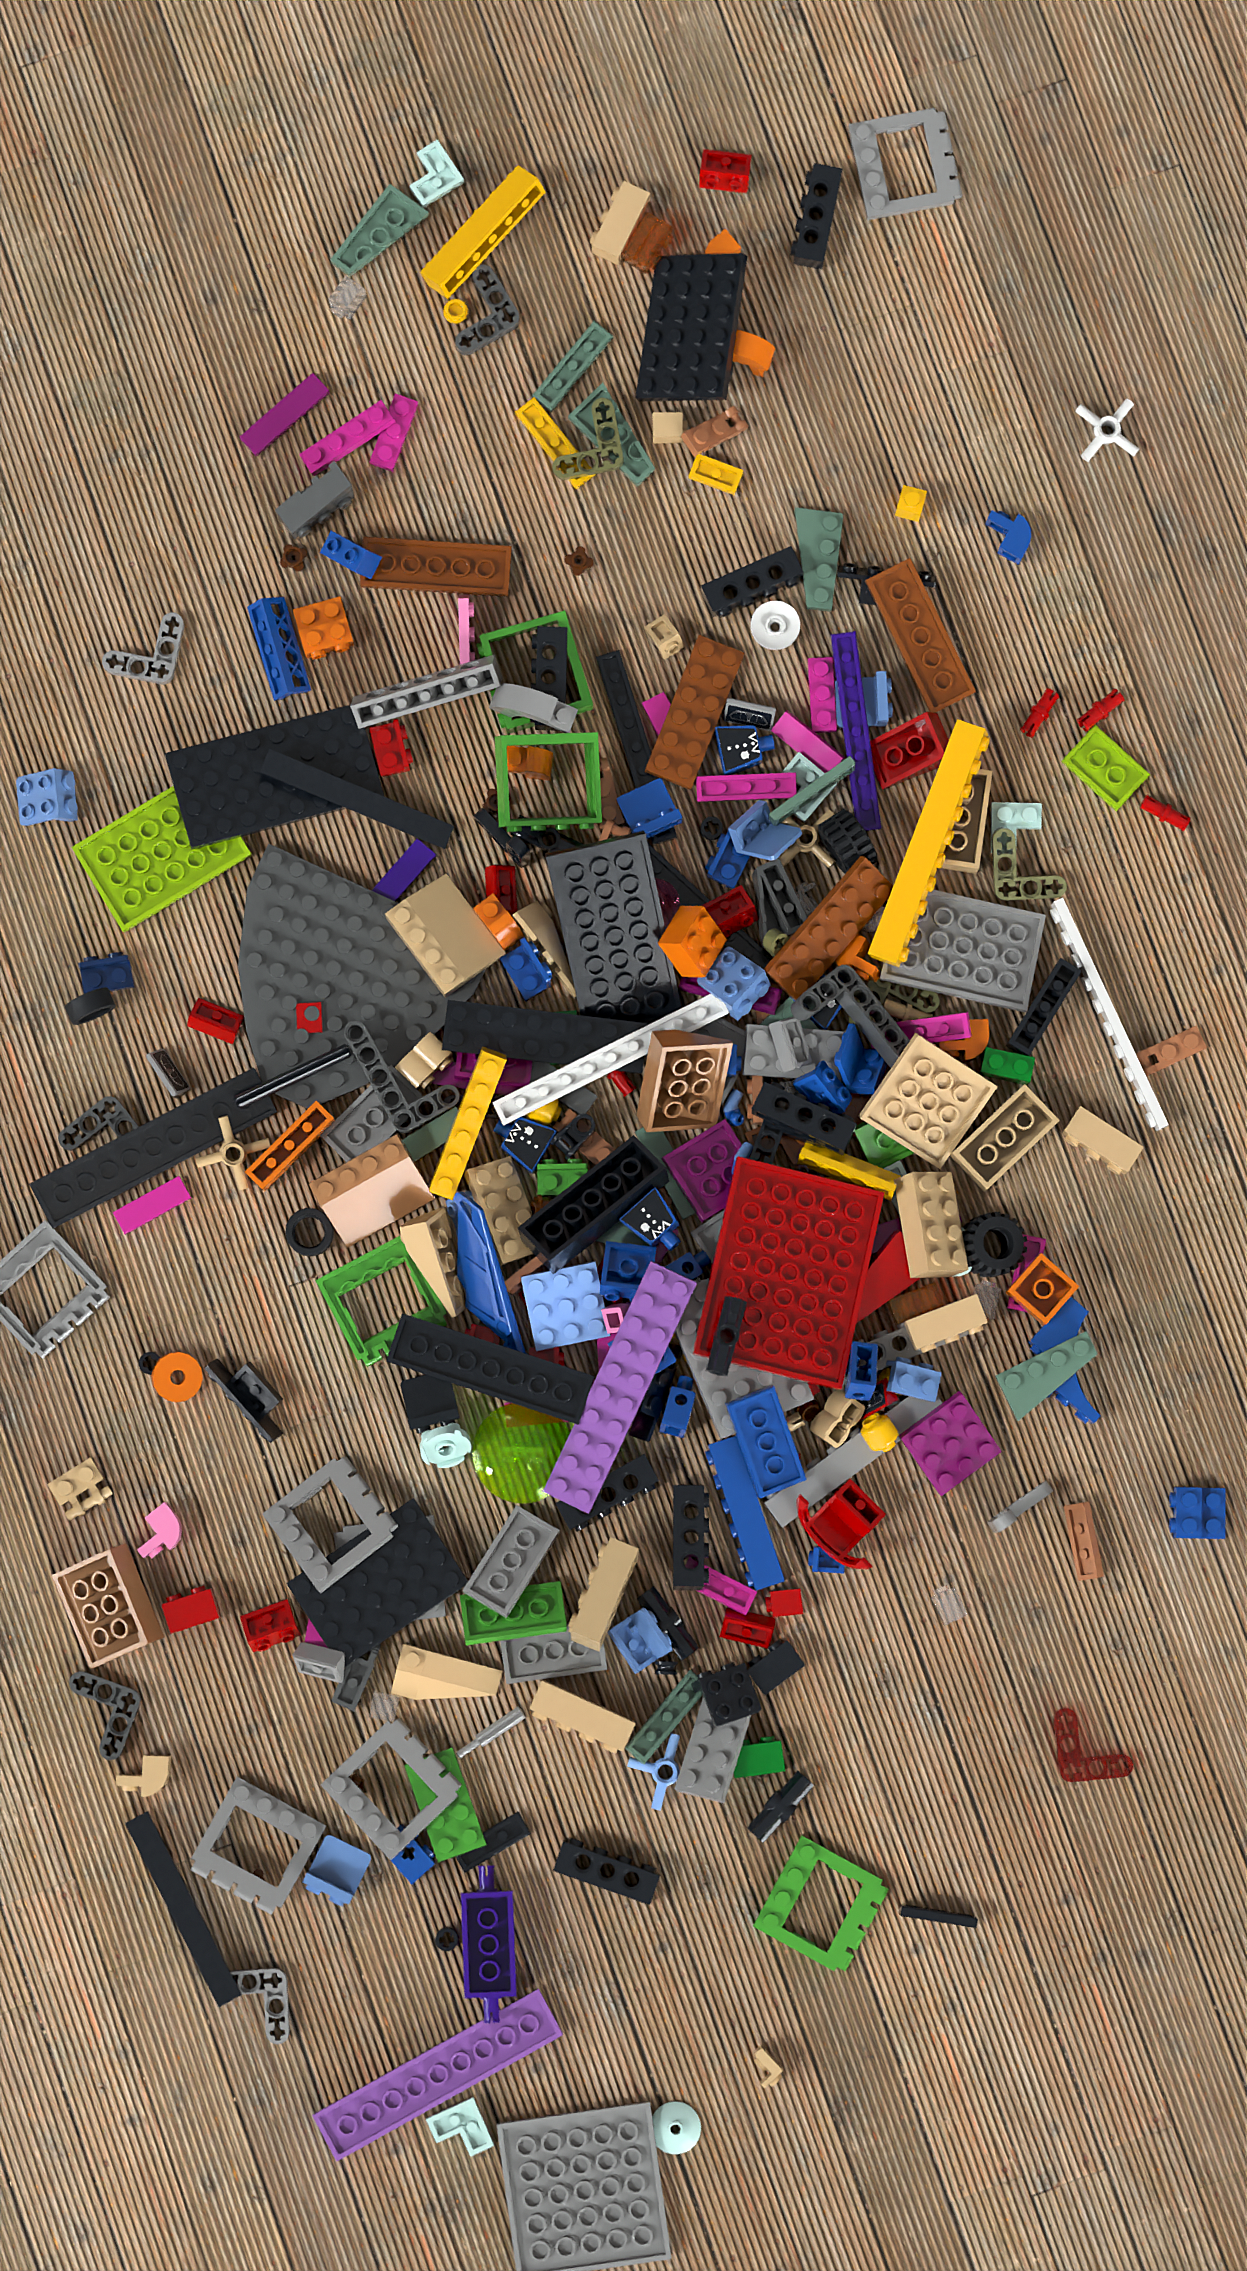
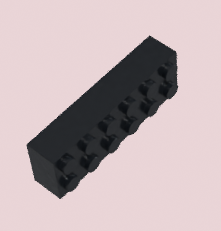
[518,1135,669,1274]

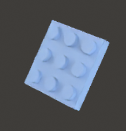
[521,1261,611,1351]

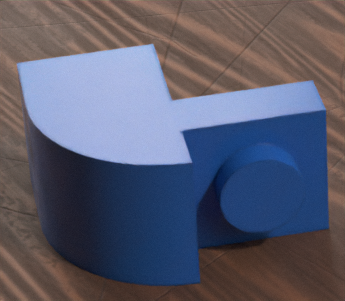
[985,510,1031,565]

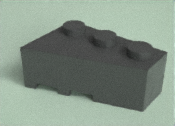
[275,461,354,539]
[752,858,807,951]

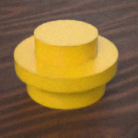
[443,299,468,324]

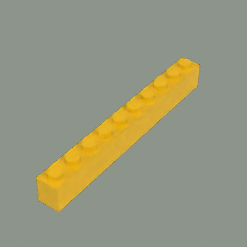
[868,719,990,967]

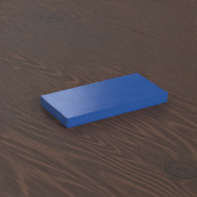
[725,1385,807,1498]

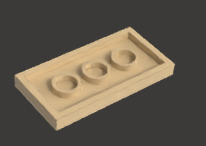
[464,1156,533,1266]

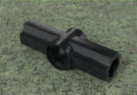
[511,815,584,853]
[705,1296,747,1377]
[637,1586,699,1661]
[747,1770,814,1843]

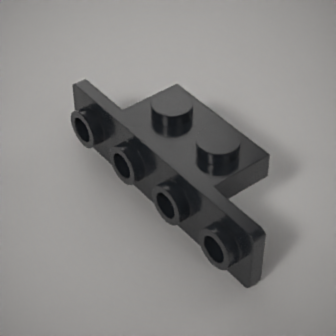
[837,563,937,605]
[629,1343,683,1442]
[204,1358,283,1443]

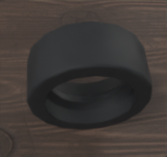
[65,987,116,1025]
[285,1208,334,1257]

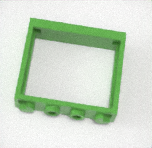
[476,610,593,734]
[495,732,602,832]

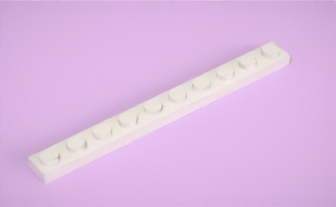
[1050,898,1169,1131]
[492,994,729,1126]

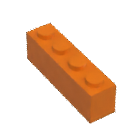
[245,1101,335,1192]

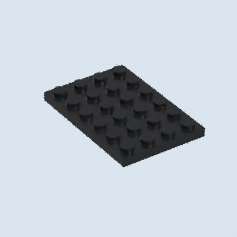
[635,253,748,401]
[286,1498,468,1668]

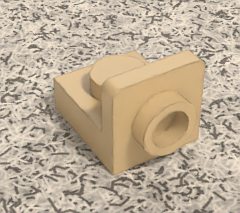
[644,614,684,659]
[754,2045,783,2088]

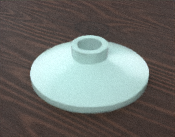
[652,2101,701,2154]

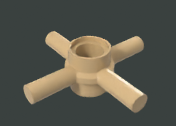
[779,809,836,868]
[195,1115,271,1190]

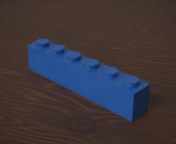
[705,1436,785,1591]

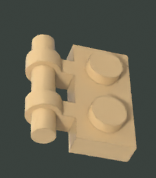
[47,1457,113,1521]

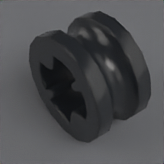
[700,816,723,841]
[139,1352,160,1375]
[654,1661,678,1675]
[435,1927,458,1951]

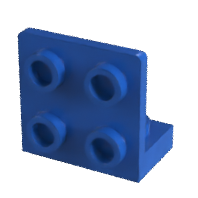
[617,778,683,839]
[500,937,553,1002]
[834,1023,888,1094]

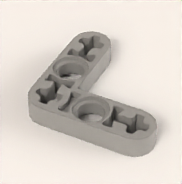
[102,612,184,685]
[987,1480,1054,1533]
[230,1968,290,2044]

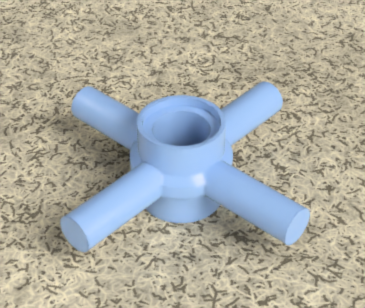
[627,1733,680,1810]

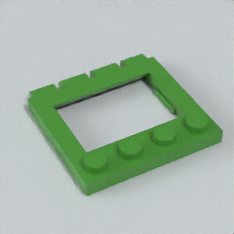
[315,1236,447,1367]
[753,1835,889,1971]

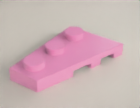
[458,594,475,665]

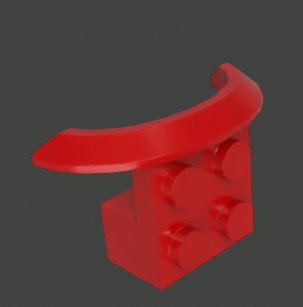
[796,1479,886,1570]

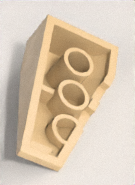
[513,901,577,1000]
[399,1206,466,1317]
[391,1644,503,1700]

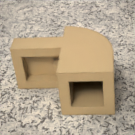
[116,1754,171,1797]

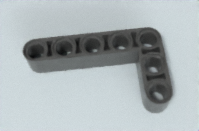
[791,965,910,1068]
[344,1021,460,1133]

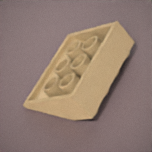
[385,874,506,998]

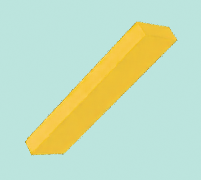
[515,397,595,489]

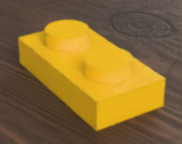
[688,454,744,495]

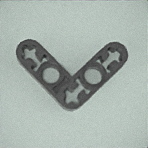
[455,265,520,355]
[58,1096,139,1151]
[69,1671,141,1760]

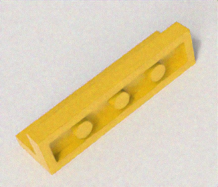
[797,1143,901,1201]

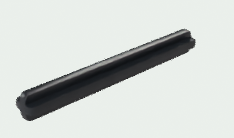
[234,1044,351,1108]

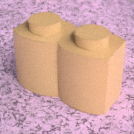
[395,1032,453,1090]
[809,1389,865,1448]

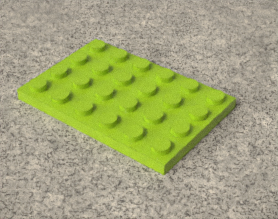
[71,786,252,933]

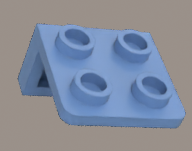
[835,671,893,728]
[16,768,78,826]
[728,800,802,861]
[697,947,771,1021]
[608,1608,673,1674]
[303,1835,371,1906]

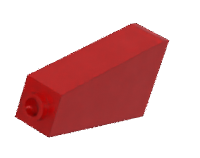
[856,1229,920,1324]

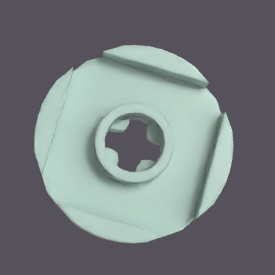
[419,1423,471,1468]

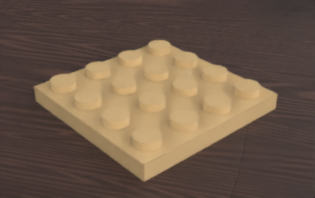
[858,1033,998,1169]

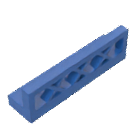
[247,597,311,701]

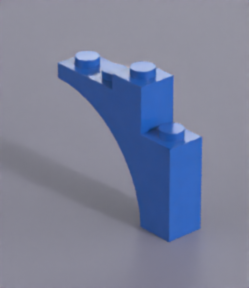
[1028,1297,1100,1424]

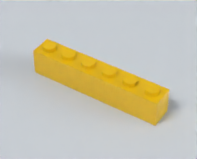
[420,165,546,299]
[429,1046,507,1200]

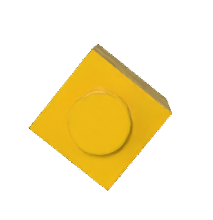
[895,485,927,522]

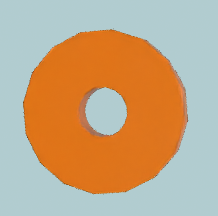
[151,1351,203,1403]

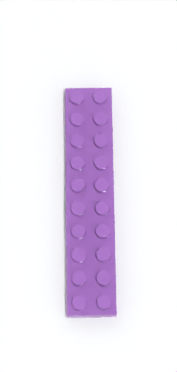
[543,1261,697,1514]
[312,1988,563,2161]

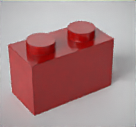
[161,1585,222,1634]

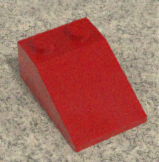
[870,712,949,790]

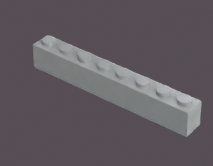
[763,1396,942,1528]

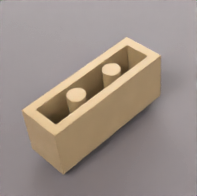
[590,181,650,265]
[1061,1106,1144,1175]
[904,1294,988,1353]

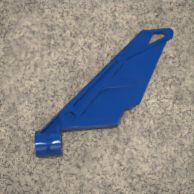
[454,1191,527,1354]

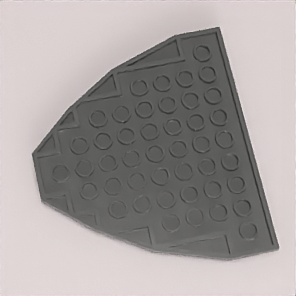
[238,843,486,1109]

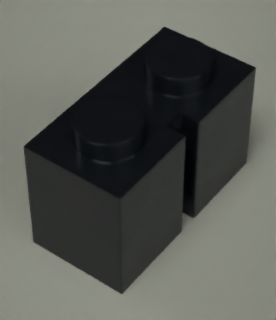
[747,1639,805,1695]

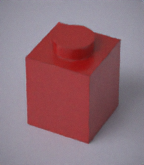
[296,1002,323,1033]
[765,1588,803,1617]

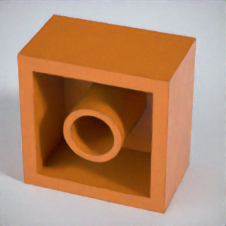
[658,906,727,978]
[1005,1253,1079,1325]

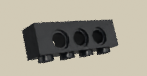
[790,163,843,270]
[700,546,804,618]
[530,626,568,731]
[1006,958,1082,1056]
[752,1082,857,1156]
[555,1454,659,1532]
[673,1485,709,1591]
[553,1837,660,1905]

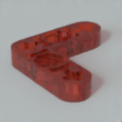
[1053,1708,1133,1782]

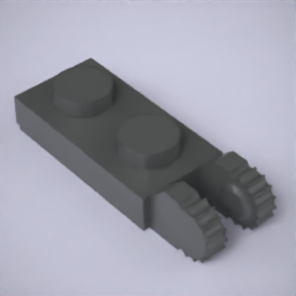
[331,1644,381,1711]

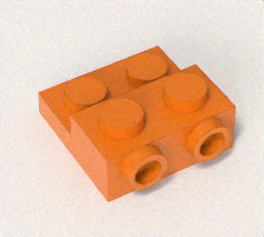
[293,596,354,660]

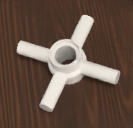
[1075,399,1139,462]

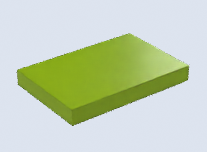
[1061,725,1150,811]

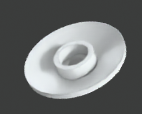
[751,601,800,650]

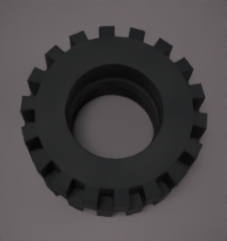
[818,809,877,874]
[962,1212,1027,1277]

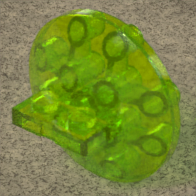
[472,1403,570,1503]

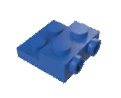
[599,1241,656,1302]
[1169,1487,1225,1539]

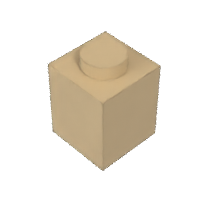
[653,412,687,443]

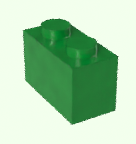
[979,1047,1035,1085]
[733,1736,785,1778]

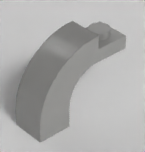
[489,683,578,733]

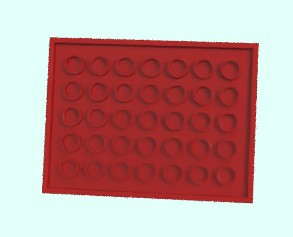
[692,1156,885,1390]

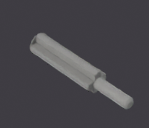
[456,1706,526,1758]

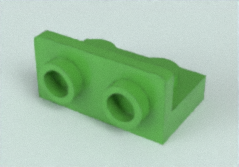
[537,1159,588,1196]

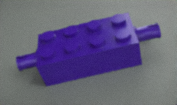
[461,1865,517,2023]

